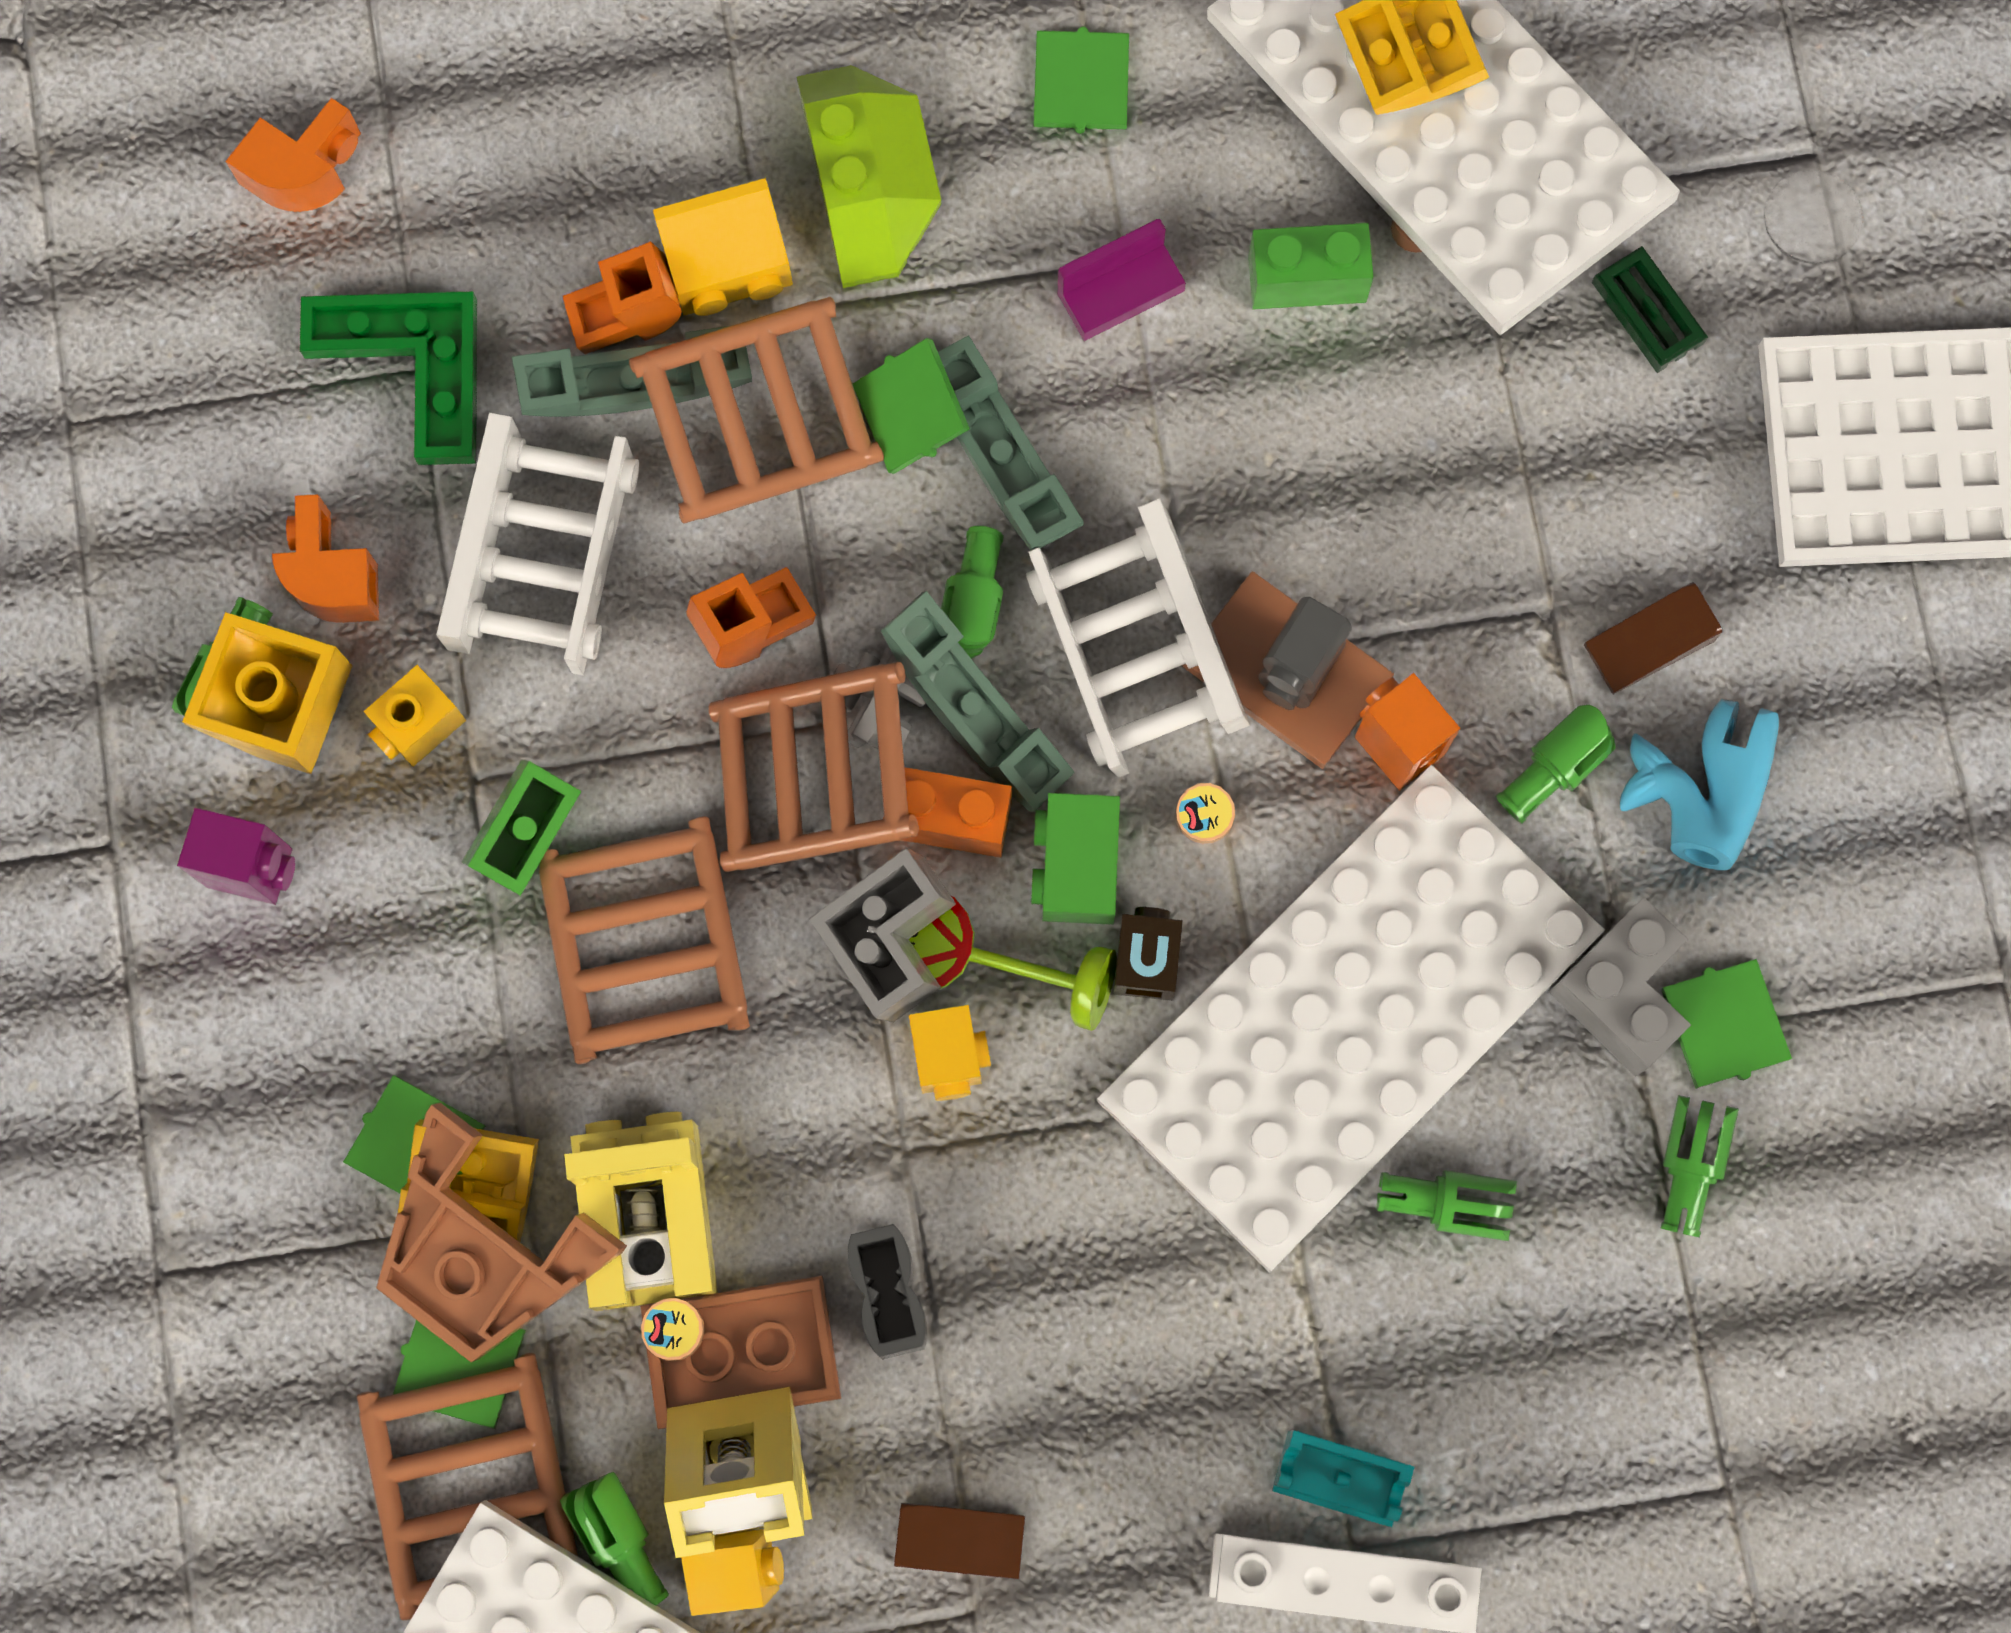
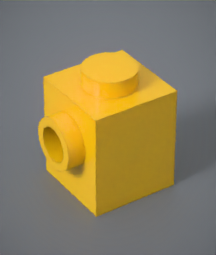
[363,664,466,767]
[909,1005,991,1101]
[681,1529,784,1616]

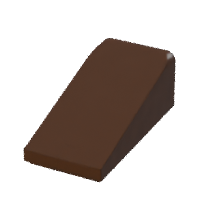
[1584,582,1722,695]
[894,1503,1025,1579]

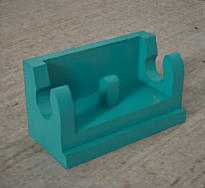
[1272,1430,1415,1528]

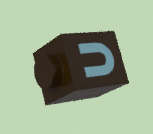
[1113,907,1183,1001]

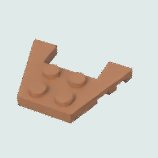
[376,1103,627,1362]

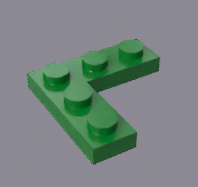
[300,291,477,465]

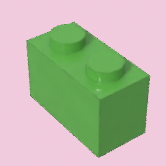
[1248,223,1374,310]
[462,759,581,896]
[1031,793,1120,925]

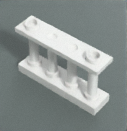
[436,413,639,675]
[1026,498,1250,778]
[1208,1533,1482,1633]

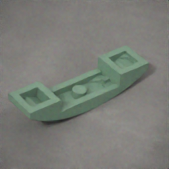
[512,325,752,417]
[938,335,1084,551]
[881,591,1075,812]

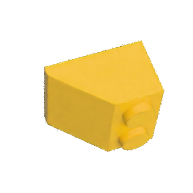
[653,178,793,316]
[182,612,353,774]

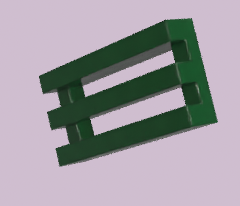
[1592,246,1708,373]

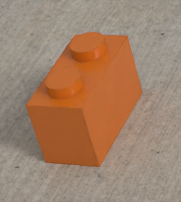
[1355,673,1461,791]
[883,767,1012,858]

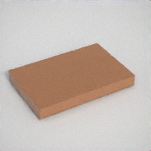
[1182,571,1394,770]
[640,1276,842,1429]

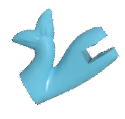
[1620,699,1779,870]

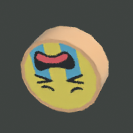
[1176,783,1235,844]
[641,1298,704,1361]

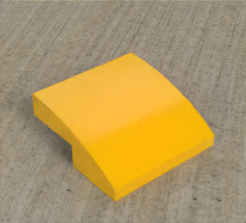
[1335,0,1490,115]
[398,1119,539,1242]

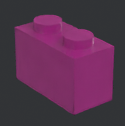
[177,808,295,905]

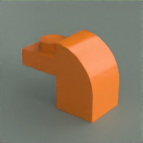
[225,98,361,212]
[562,241,682,355]
[272,494,379,623]
[686,567,816,668]

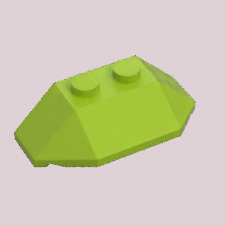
[796,65,942,288]

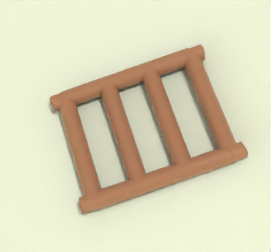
[629,297,884,524]
[709,662,919,872]
[539,816,750,1064]
[357,1353,578,1620]

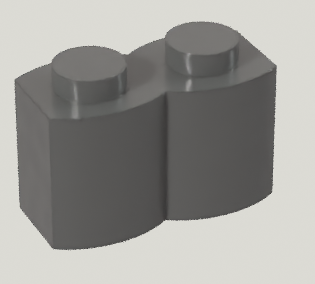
[1258,597,1352,710]
[848,1224,927,1360]

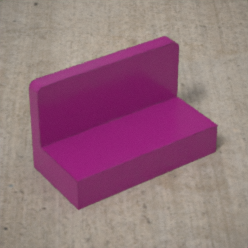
[1057,219,1186,341]

